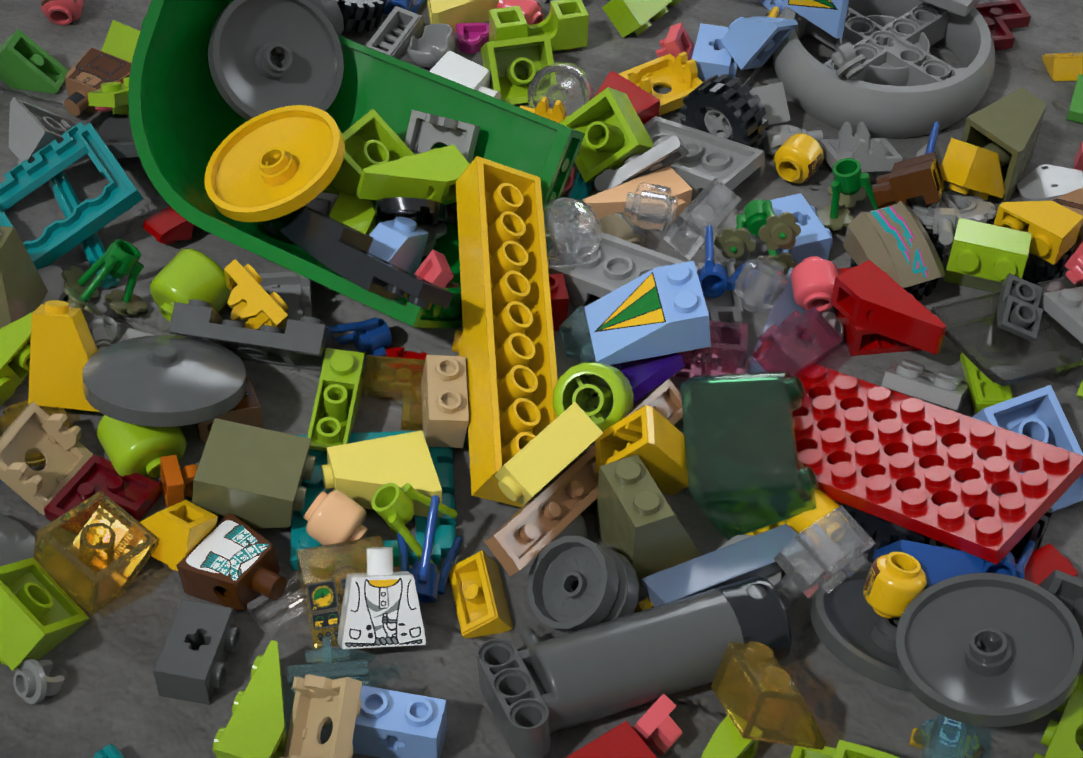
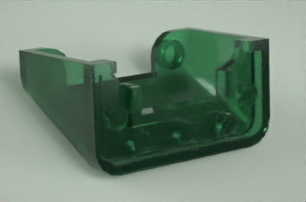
[681,371,818,540]

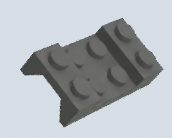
[168,299,339,372]

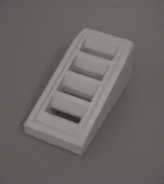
[366,6,424,58]

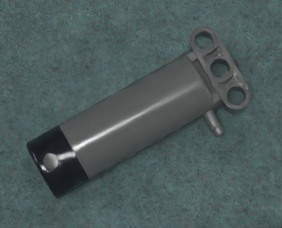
[477,576,792,758]

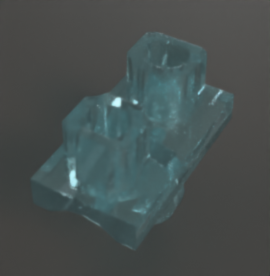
[287,636,370,697]

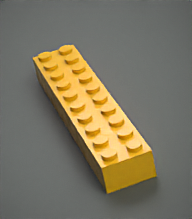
[456,156,559,508]

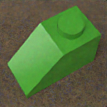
[0,29,69,94]

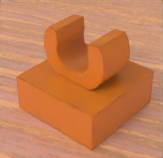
[160,455,198,508]

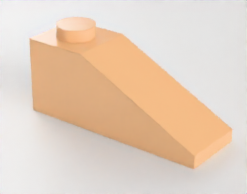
[581,166,693,229]

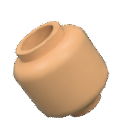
[303,490,368,552]

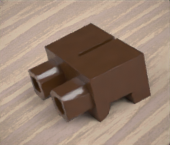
[872,152,945,208]

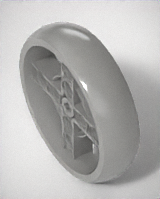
[772,0,996,138]

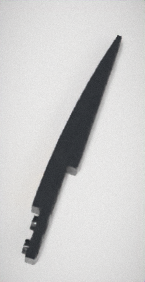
[269,205,454,310]

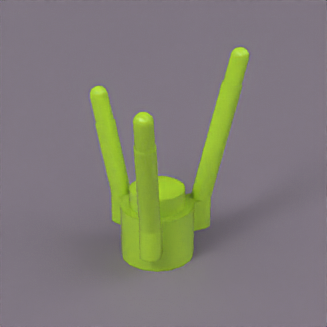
[371,483,458,573]

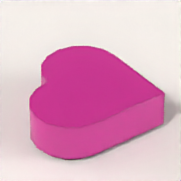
[456,23,489,54]

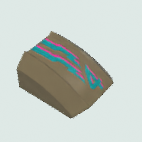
[843,201,945,288]

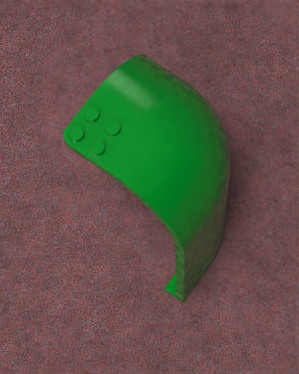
[128,0,585,329]

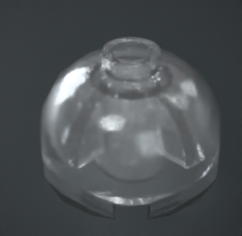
[528,62,595,116]
[543,197,602,267]

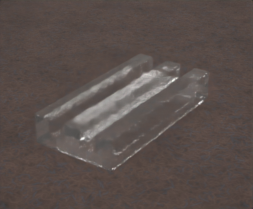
[247,562,342,640]

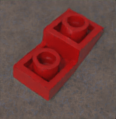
[142,206,201,244]

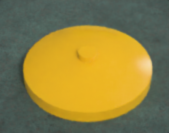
[204,105,345,222]

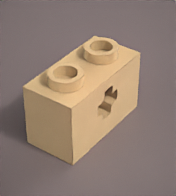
[421,355,469,448]

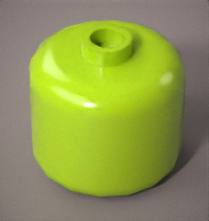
[150,248,231,322]
[553,362,634,431]
[97,415,187,479]

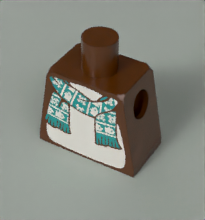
[176,513,287,611]

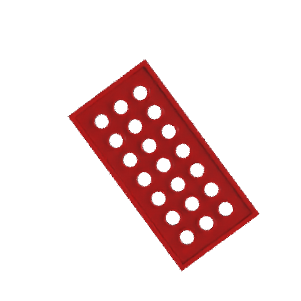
[718,362,1083,565]

